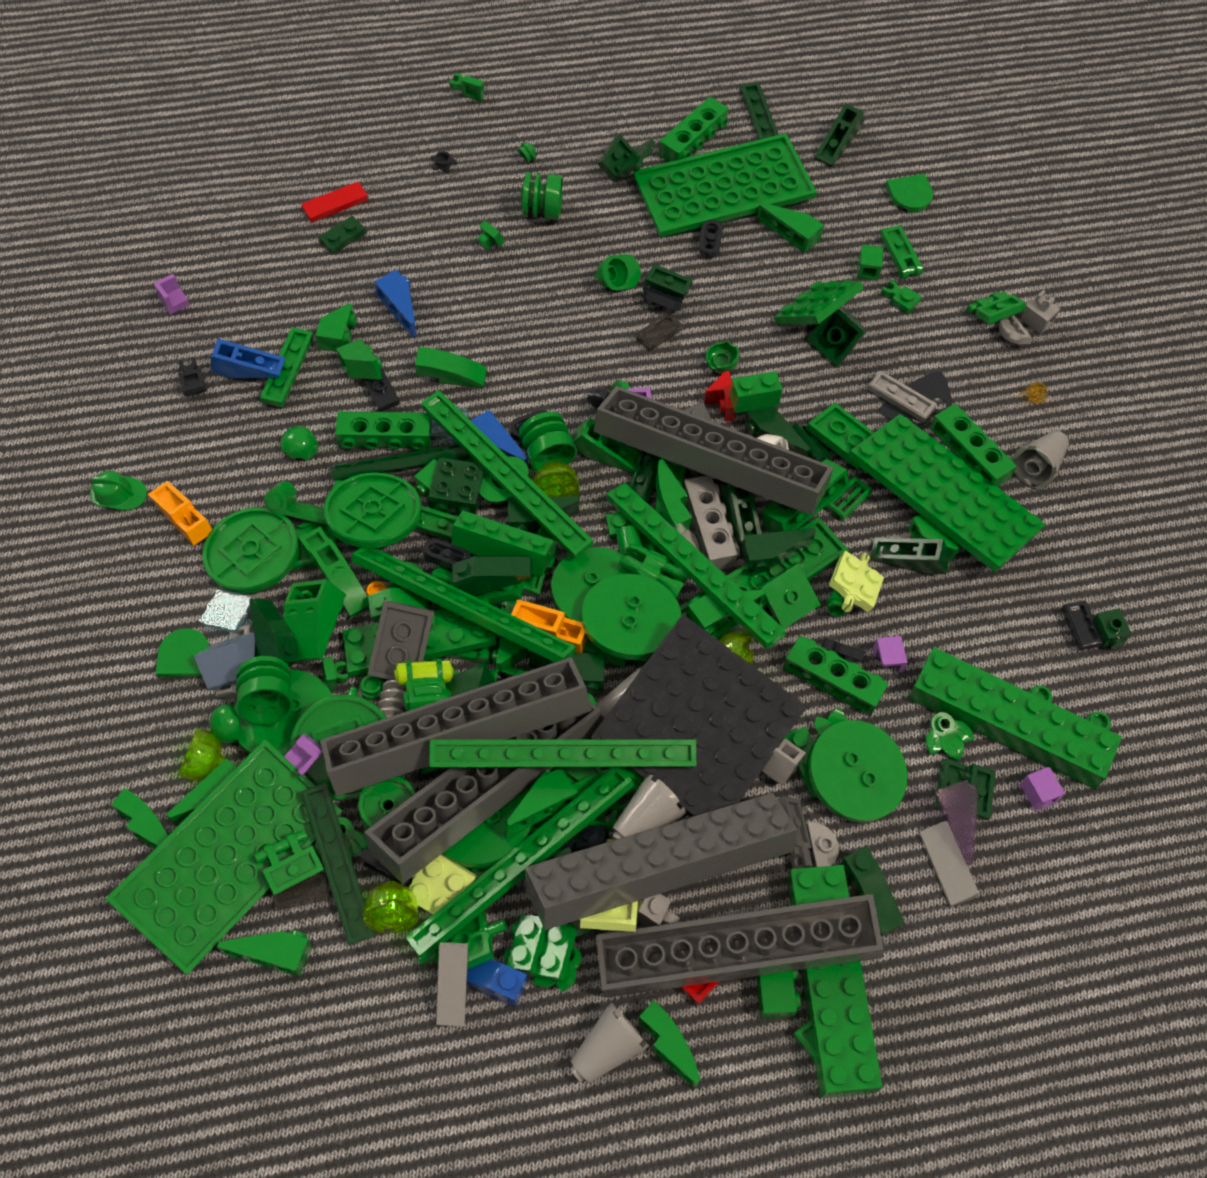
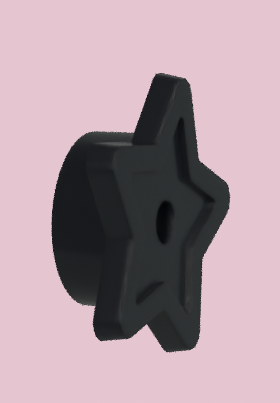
[431,151,457,173]

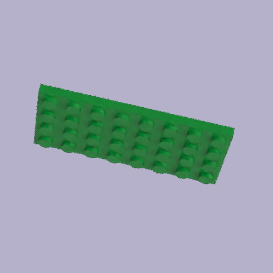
[632,133,817,238]
[847,414,1046,573]
[105,739,342,975]

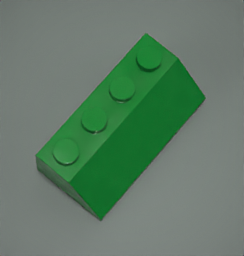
[451,510,559,577]

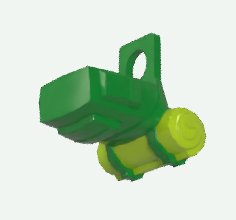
[394,659,454,712]

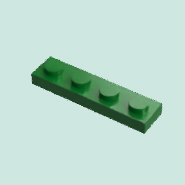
[260,327,314,408]

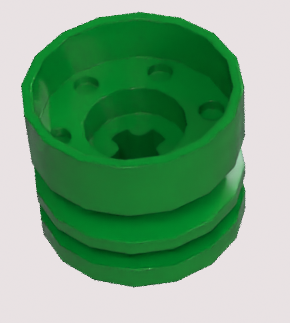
[521,172,563,220]
[518,412,577,473]
[236,656,293,725]

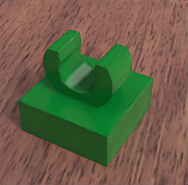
[477,220,505,250]
[321,657,348,691]

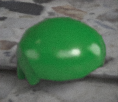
[706,341,739,374]
[280,426,319,461]
[209,704,240,743]

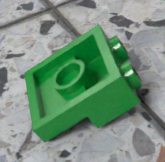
[504,914,578,982]

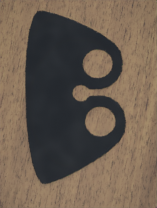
[879,371,952,428]

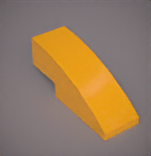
[148,481,212,545]
[511,600,588,653]

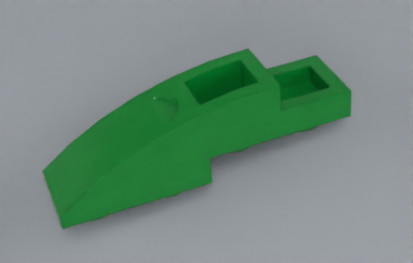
[299,527,369,618]

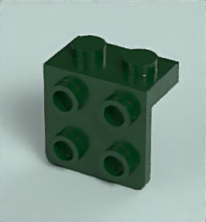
[597,134,655,182]
[428,458,484,516]

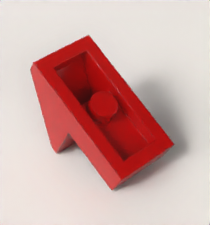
[704,371,735,422]

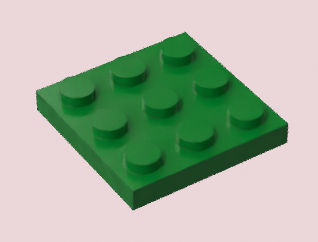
[774,280,864,325]

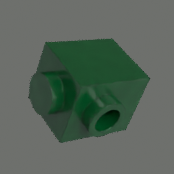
[1094,608,1132,649]

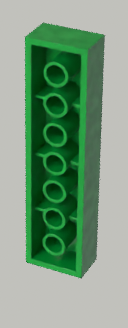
[908,647,1122,790]
[786,865,883,1099]

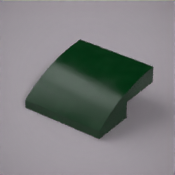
[934,758,996,820]

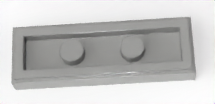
[867,370,937,423]
[436,942,468,1026]

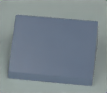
[194,632,255,691]

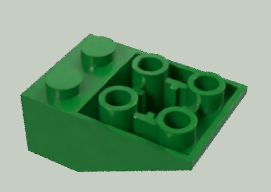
[284,579,346,662]

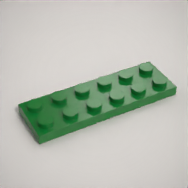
[343,598,497,677]

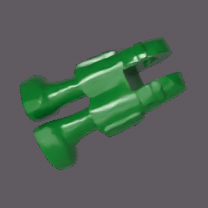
[619,544,688,598]

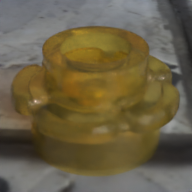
[1026,382,1048,403]

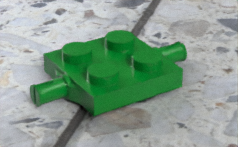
[417,911,507,969]

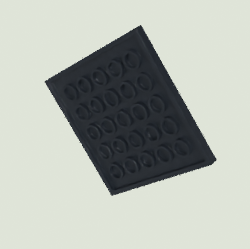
[590,614,807,816]

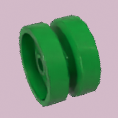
[358,776,416,830]

